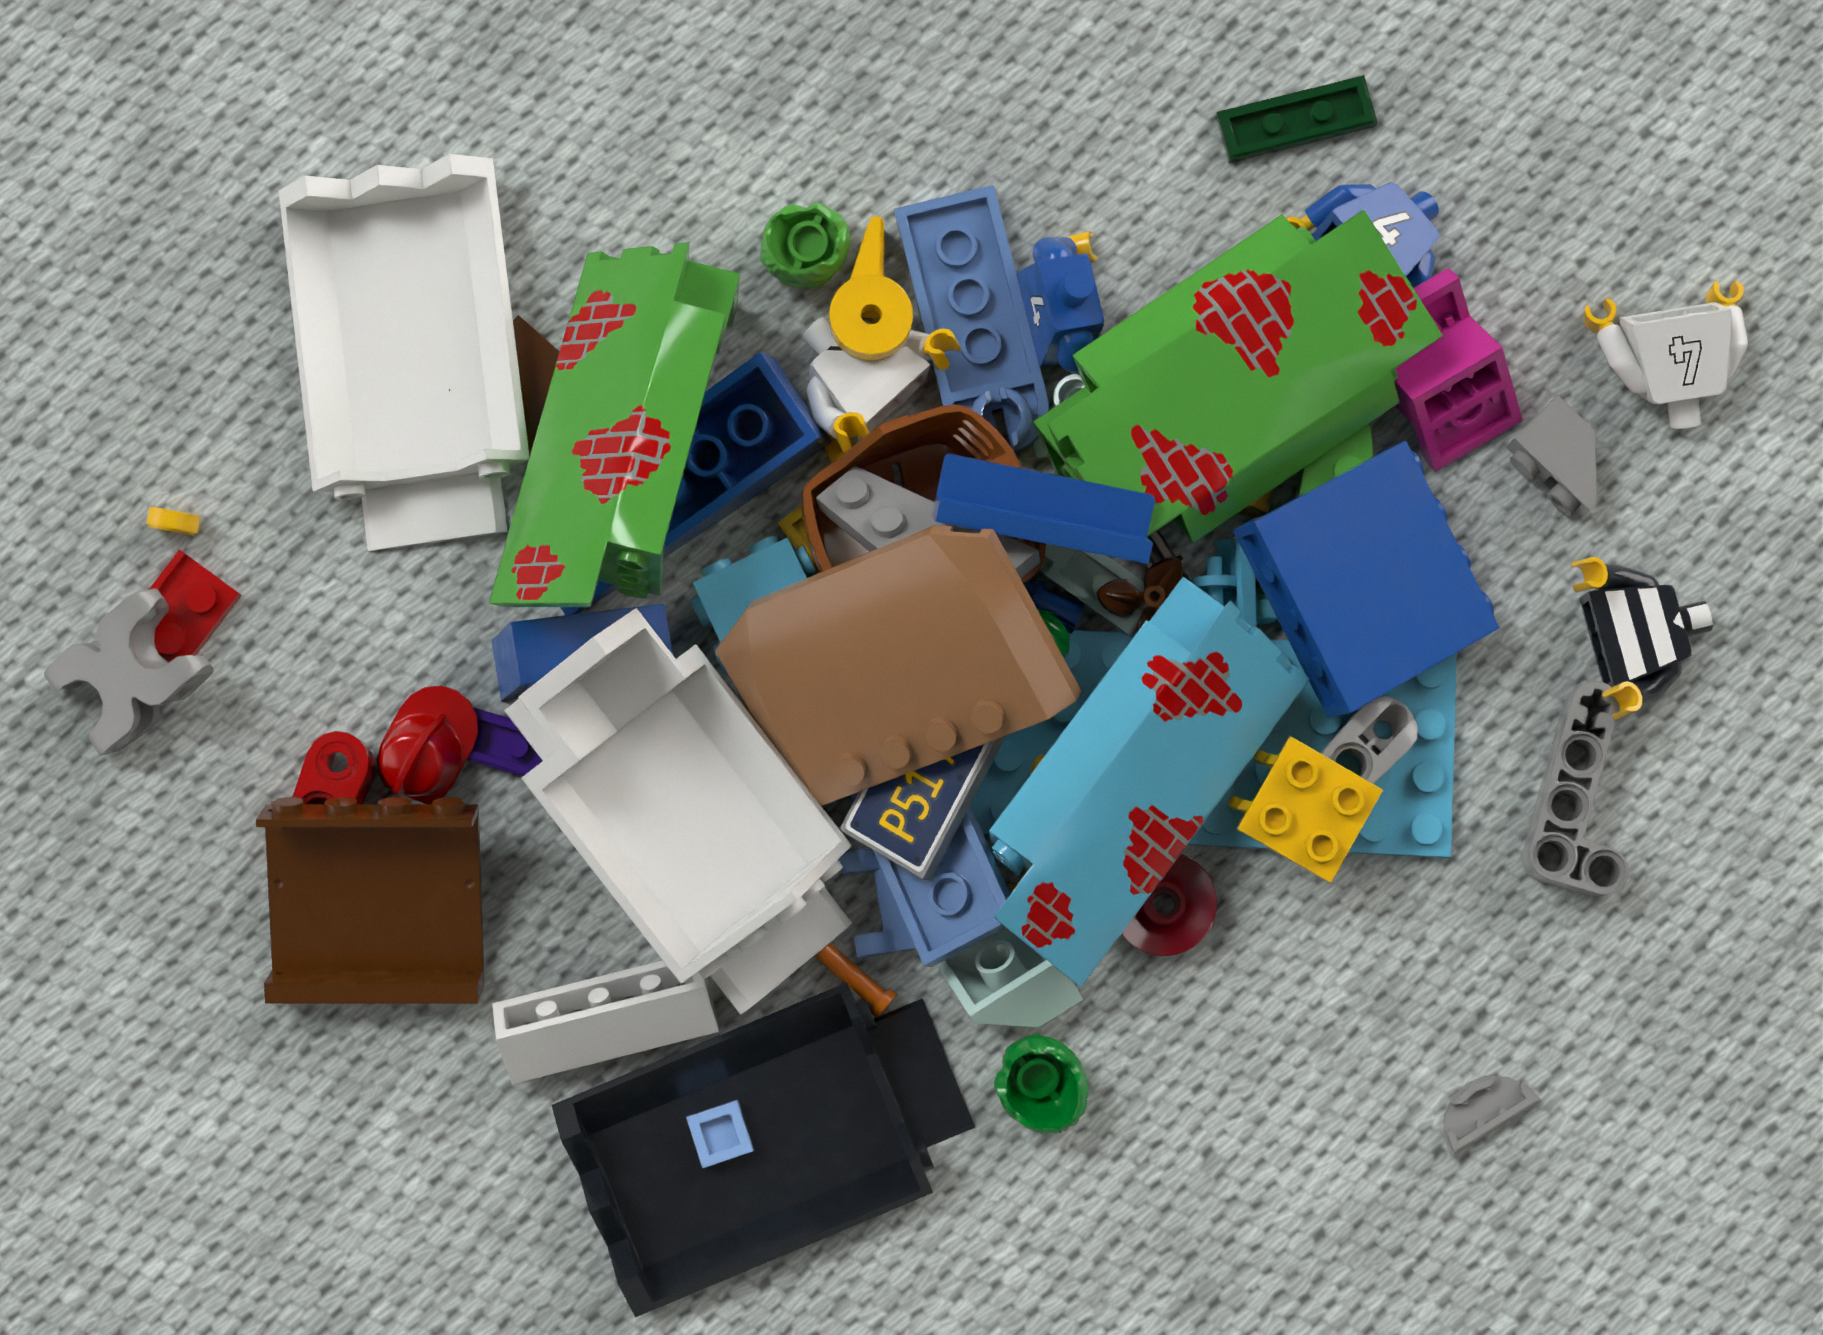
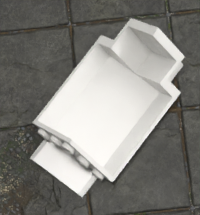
[504,608,852,1015]

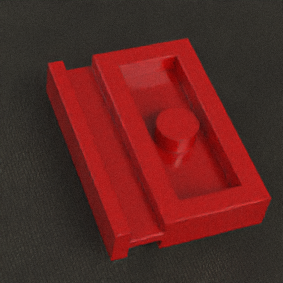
[148,549,242,663]

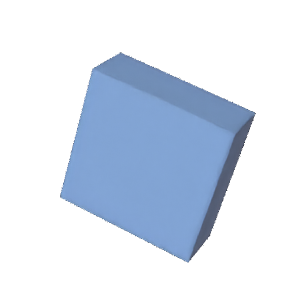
[686,1100,754,1168]

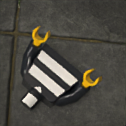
[1570,557,1713,720]

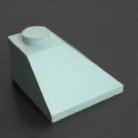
[936,928,1083,1028]

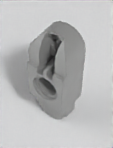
[1320,696,1418,784]

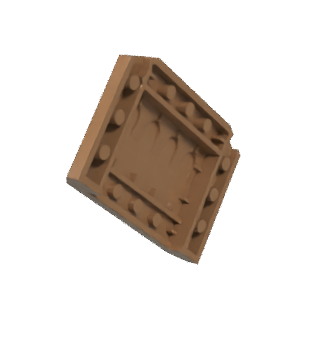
[715,525,1081,806]

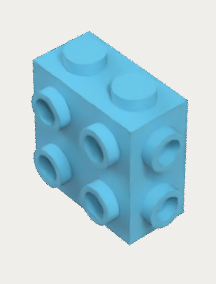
[690,536,817,674]

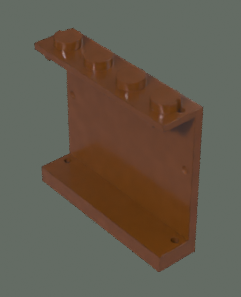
[256,797,484,1004]

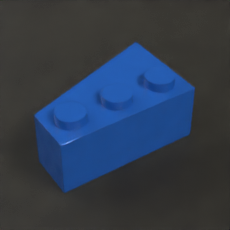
[491,603,673,701]

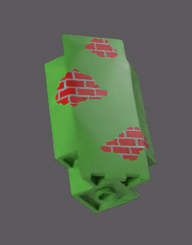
[1033,209,1443,543]
[489,242,740,607]

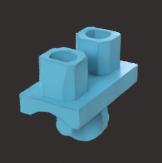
[1192,536,1277,628]

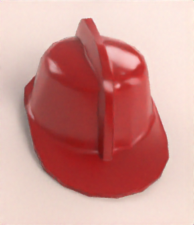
[376,685,478,804]

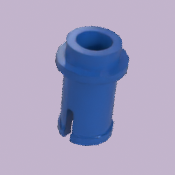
[1025,580,1085,634]

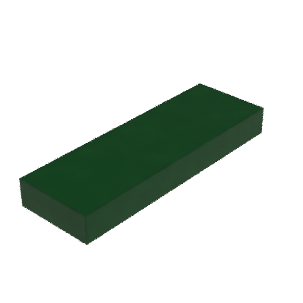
[1215,75,1378,163]

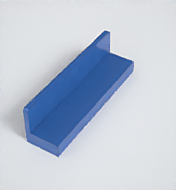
[932,454,1155,564]

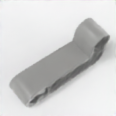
[1522,681,1629,897]

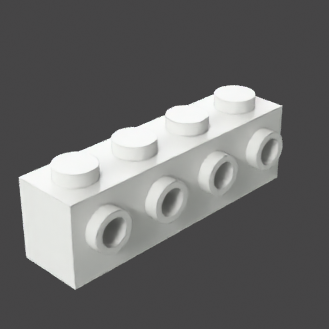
[492,960,719,1084]

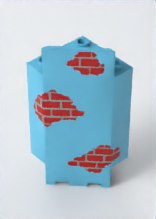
[989,577,1310,987]

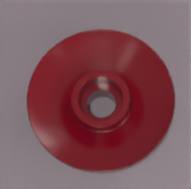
[1122,853,1217,956]

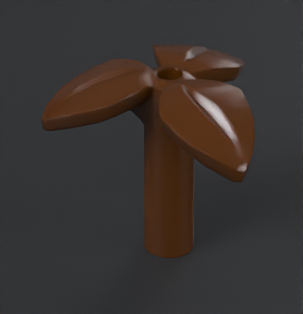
[1096,558,1183,631]

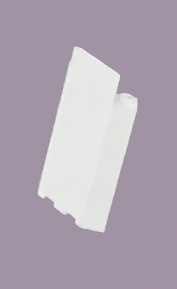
[279,154,530,552]

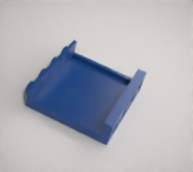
[1233,441,1500,718]

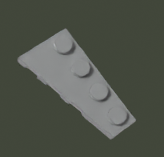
[816,466,1040,579]

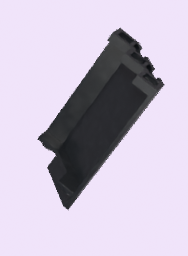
[551,982,975,1318]

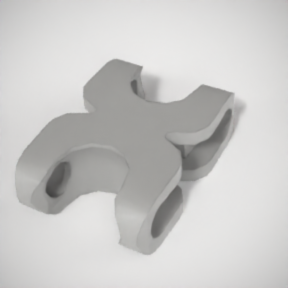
[44,588,214,756]

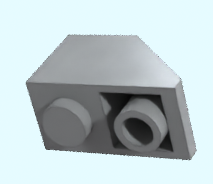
[1506,395,1597,519]

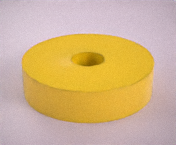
[829,274,913,361]

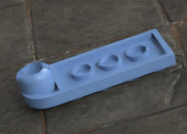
[894,185,1049,454]
[850,792,1010,967]

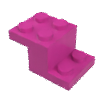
[1394,268,1523,472]

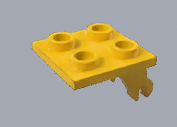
[1227,736,1383,883]

